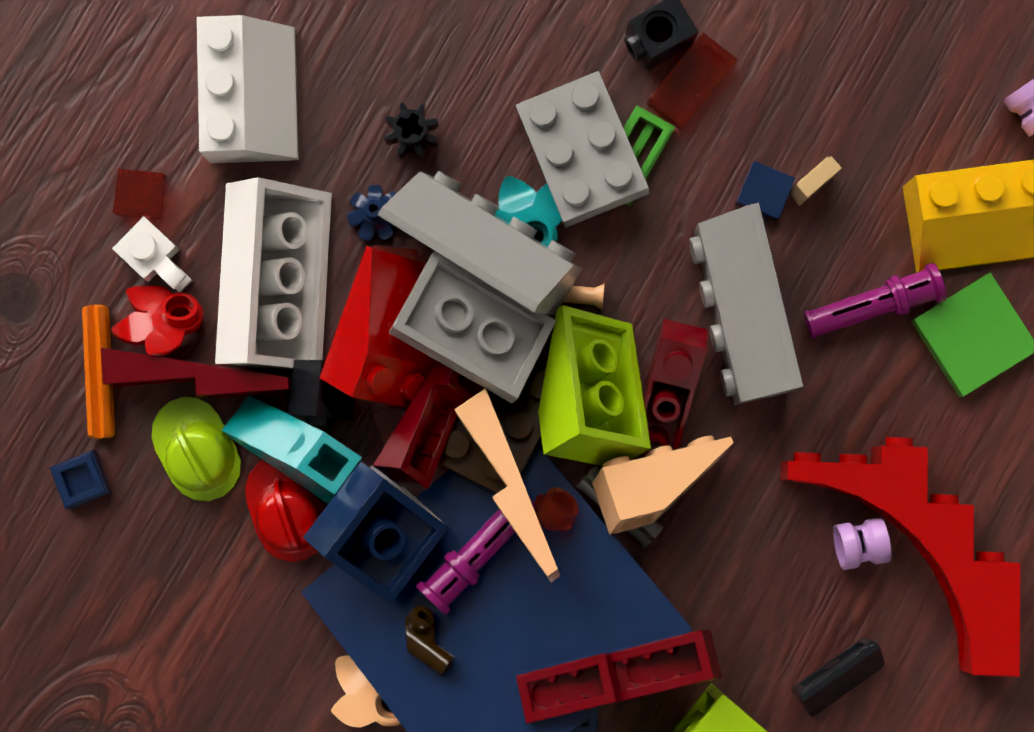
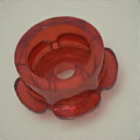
[534,487,579,531]

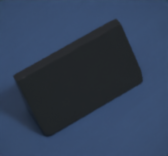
[792,637,885,716]

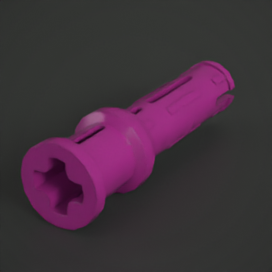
[803,263,947,339]
[416,499,539,615]

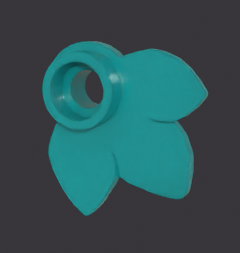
[495,176,562,247]

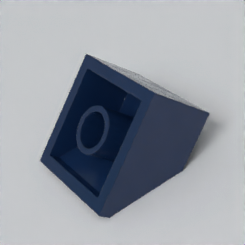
[303,462,448,604]

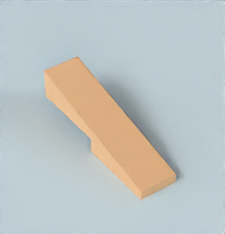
[454,388,561,583]

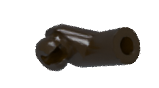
[404,606,455,677]

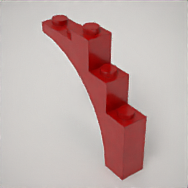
[780,437,1020,677]

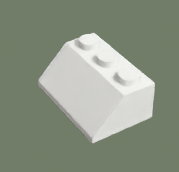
[197,15,299,163]

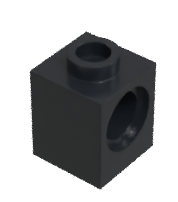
[624,0,699,71]
[288,360,355,428]

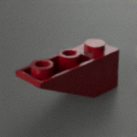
[630,318,708,461]

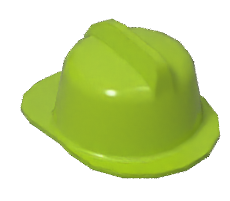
[151,397,241,501]

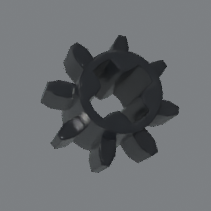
[384,103,439,160]

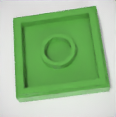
[910,272,1034,398]

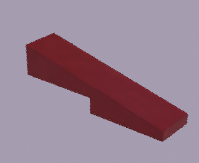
[101,347,292,399]
[373,361,482,489]
[516,630,723,724]

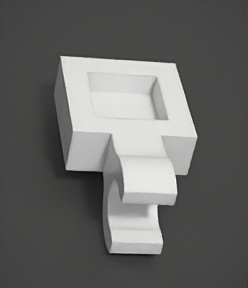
[112,216,193,292]

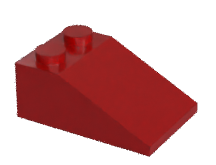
[319,246,437,408]

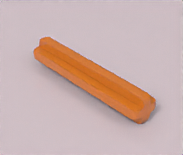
[82,305,115,439]

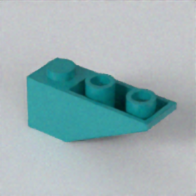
[222,395,362,504]

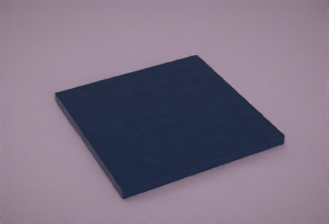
[301,447,693,732]

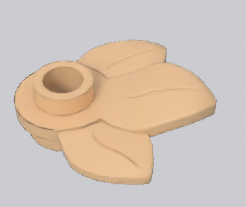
[331,655,401,728]

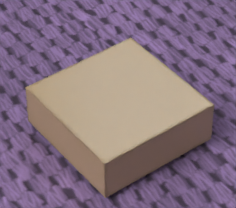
[789,156,842,206]

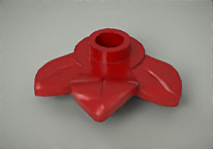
[111,285,204,356]

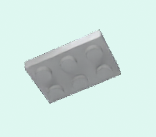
[516,71,650,228]
[389,250,556,403]

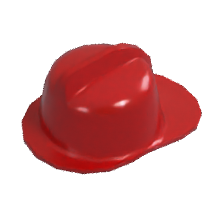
[245,460,326,562]

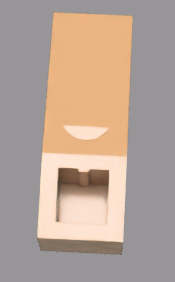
[592,436,733,535]

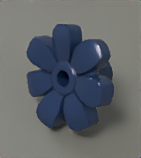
[347,185,396,242]

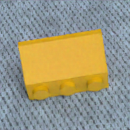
[903,159,1034,273]

